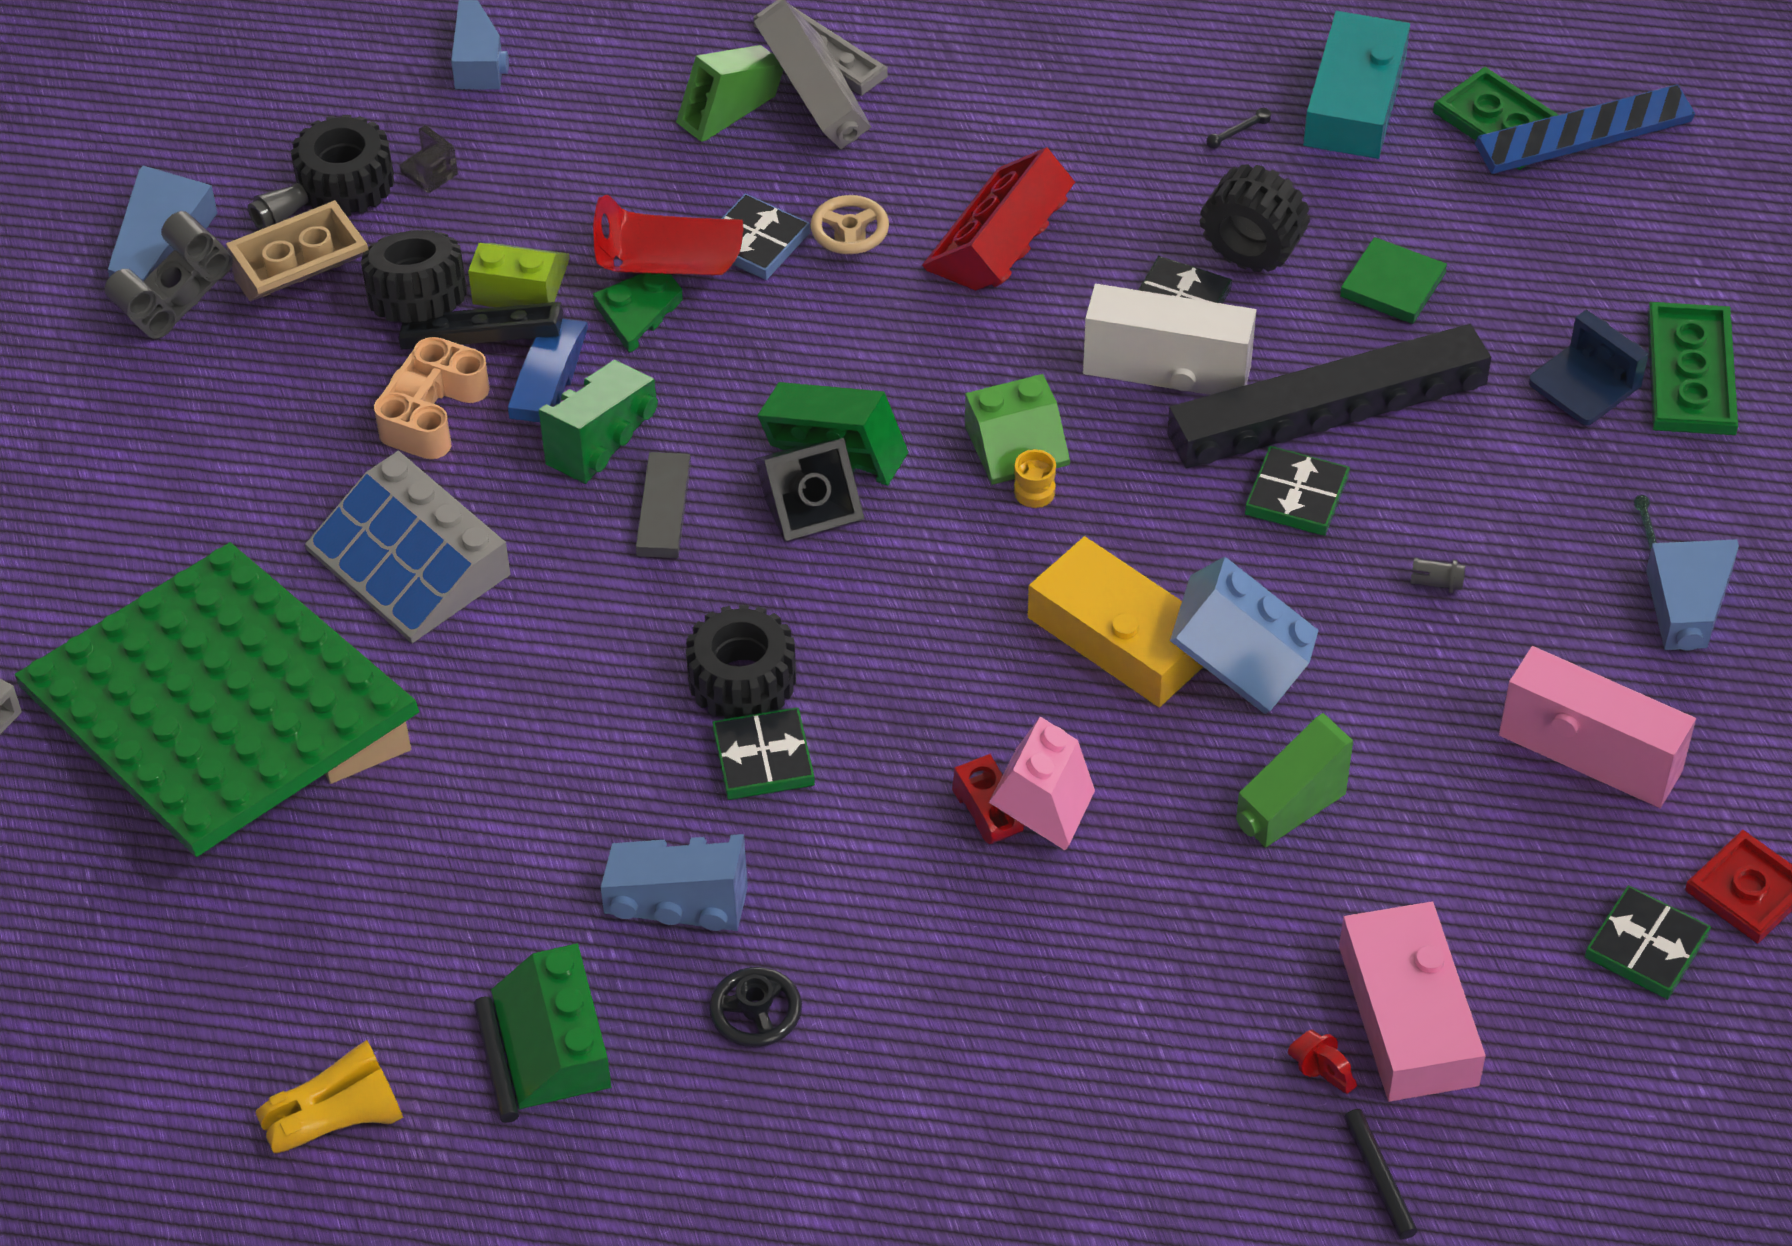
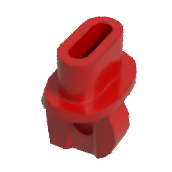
[1288,1029,1357,1094]

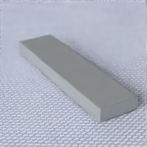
[754,0,888,96]

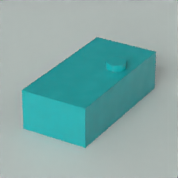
[1303,11,1411,159]

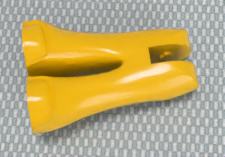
[255,1040,404,1153]

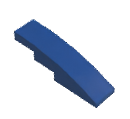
[508,319,588,422]

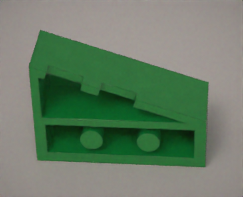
[757,382,909,486]

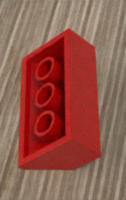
[922,147,1075,291]

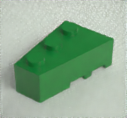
[539,359,658,484]

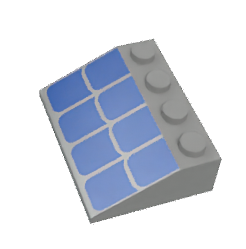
[305,450,511,643]

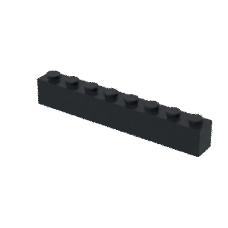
[1167,323,1492,469]

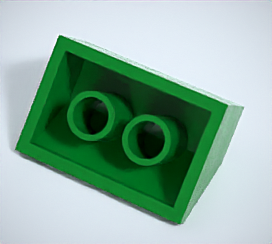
[491,943,612,1109]

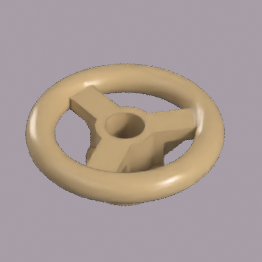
[810,195,889,255]

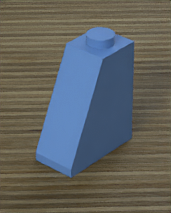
[1646,539,1739,651]

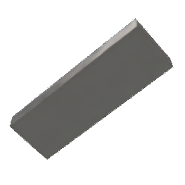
[636,452,691,558]

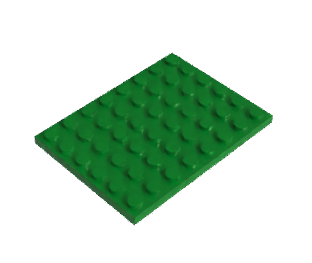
[14,542,420,857]

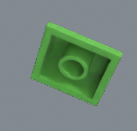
[965,374,1070,485]

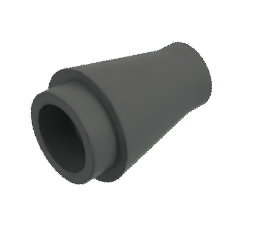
[248,183,309,230]

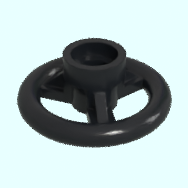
[709,967,802,1047]

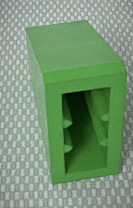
[676,45,784,141]
[1236,713,1353,848]

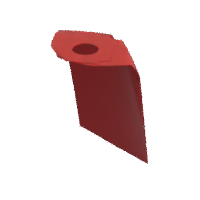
[593,195,743,275]

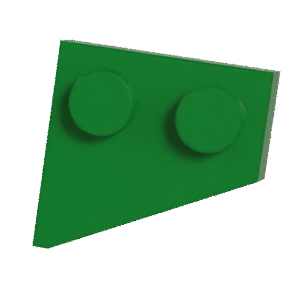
[593,273,683,353]

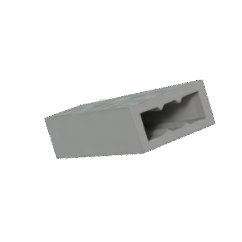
[754,0,871,149]

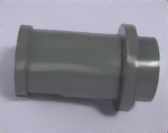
[1411,557,1466,593]

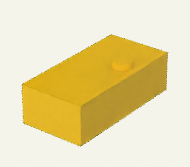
[1028,536,1203,708]

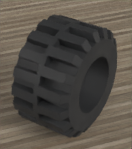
[291,115,394,216]
[1199,164,1310,272]
[361,230,467,323]
[685,604,796,719]

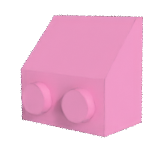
[989,717,1095,850]

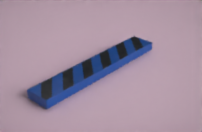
[1475,84,1696,174]

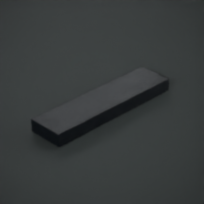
[398,302,563,350]

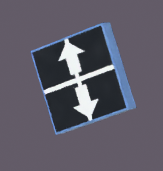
[721,193,810,280]

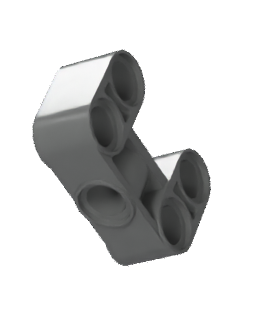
[105,211,233,339]

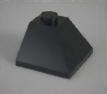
[754,438,865,541]

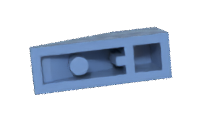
[451,0,509,89]

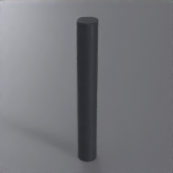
[474,996,519,1123]
[1344,1109,1418,1239]

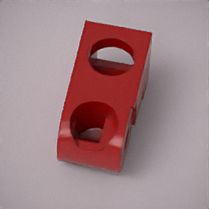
[952,753,1024,844]

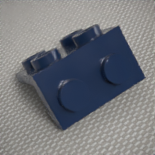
[1529,309,1649,425]

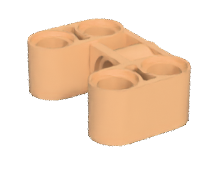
[374,337,490,459]

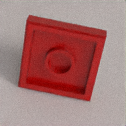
[1685,830,1792,944]

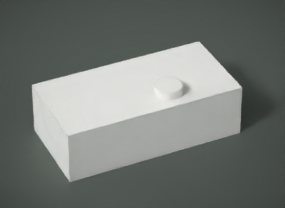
[1083,284,1256,395]

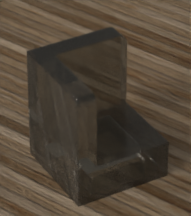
[400,125,458,193]

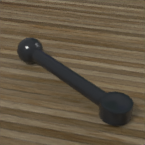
[1206,108,1271,149]

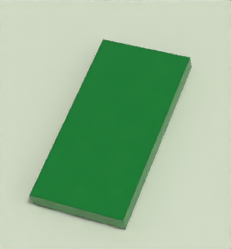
[1647,302,1738,435]

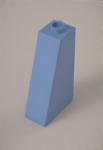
[108,166,217,281]

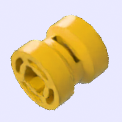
[1014,449,1056,508]

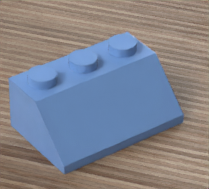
[1170,557,1319,714]

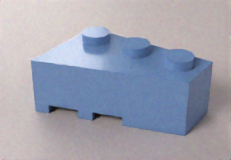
[601,834,748,931]

